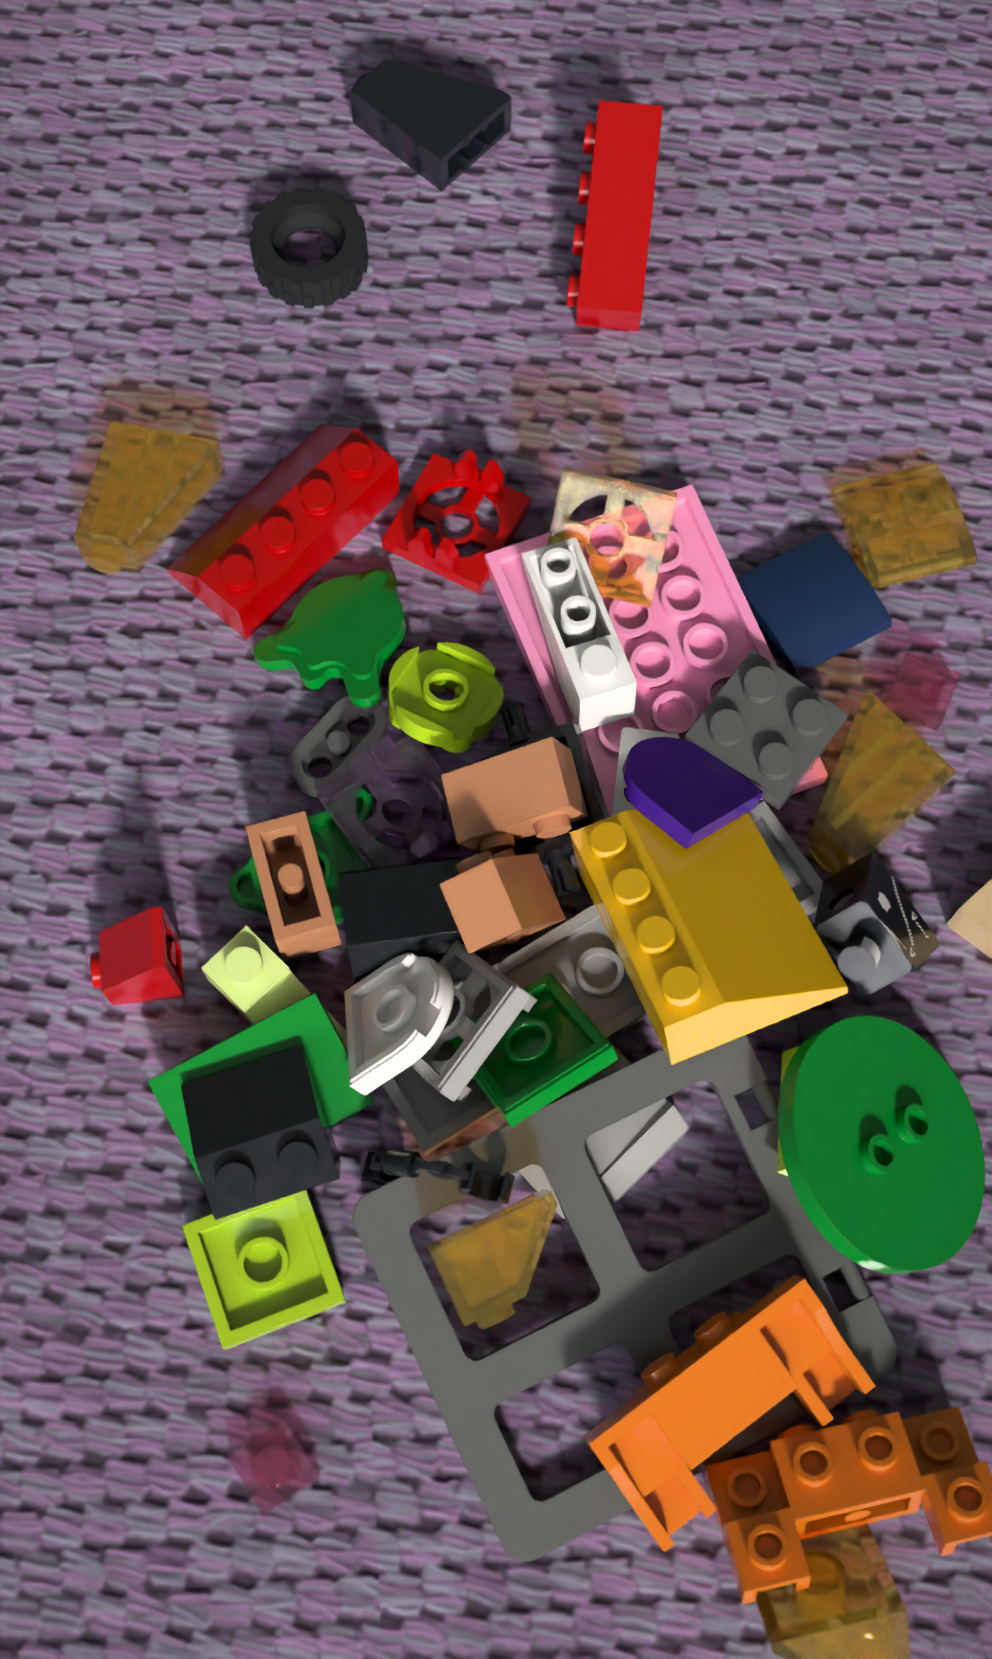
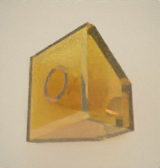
[755,1524,911,1659]

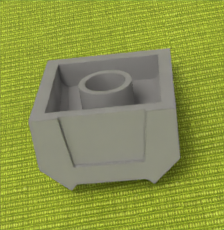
[518,1046,689,1219]

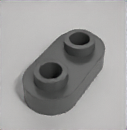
[290,696,388,798]

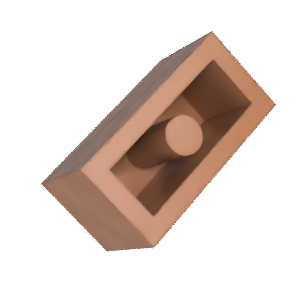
[441,737,588,855]
[245,811,341,961]
[439,848,566,954]

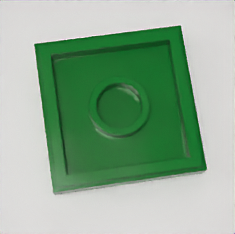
[448,972,618,1128]

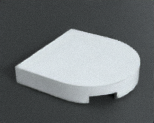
[344,953,454,1096]

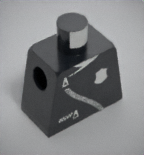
[814,851,940,996]

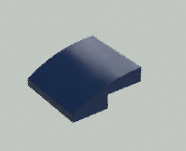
[736,532,892,677]

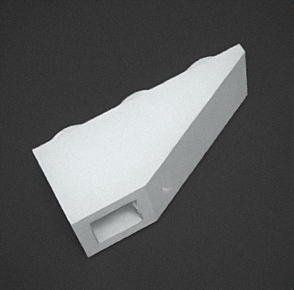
[521,537,637,731]

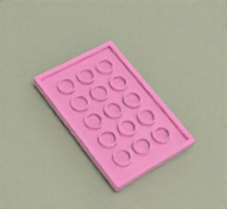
[485,484,828,816]

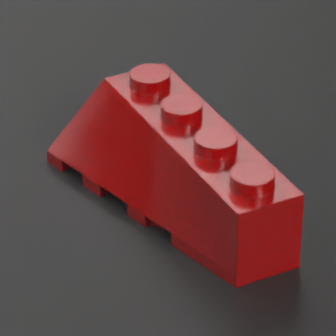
[567,100,663,331]

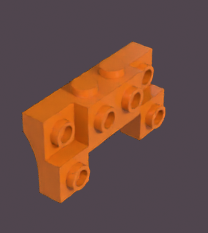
[583,1275,875,1552]
[704,1406,992,1605]

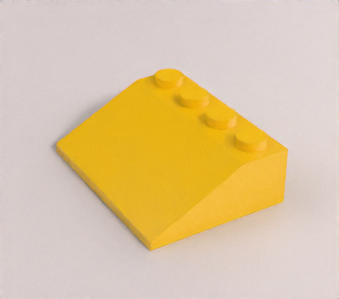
[570,809,848,1065]

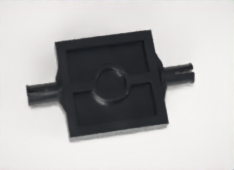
[468,702,610,896]

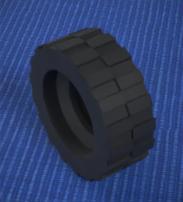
[249,187,369,309]

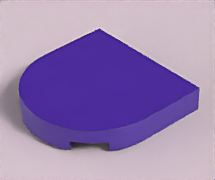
[622,737,764,849]

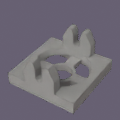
[411,940,537,1102]

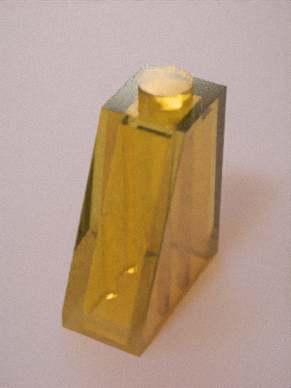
[74,421,225,574]
[806,692,956,873]

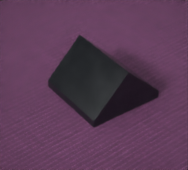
[339,856,465,985]

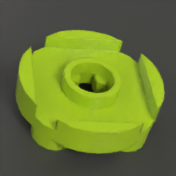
[387,642,504,753]

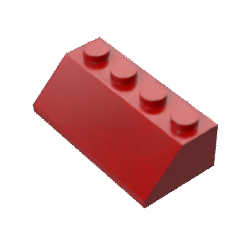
[166,425,400,640]

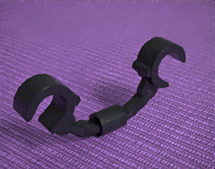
[361,1149,515,1204]

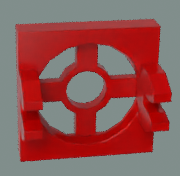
[382,449,531,594]

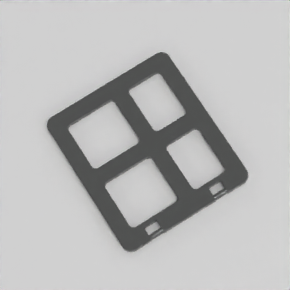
[353,1035,897,1562]

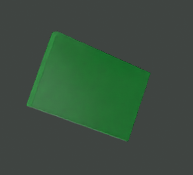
[147,991,374,1184]

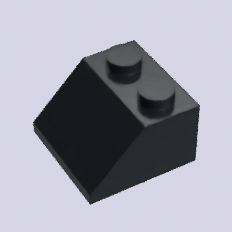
[181,1044,341,1220]

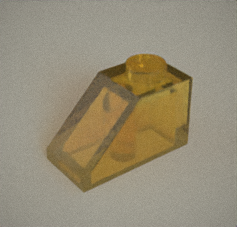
[426,1189,557,1329]

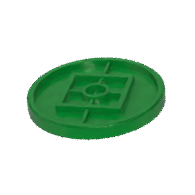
[778,1016,985,1274]

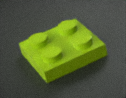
[182,1190,347,1350]

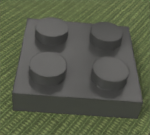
[684,649,849,810]

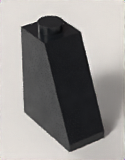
[350,59,512,192]

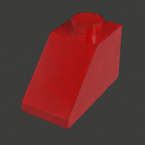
[90,907,185,1005]

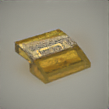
[831,462,977,589]

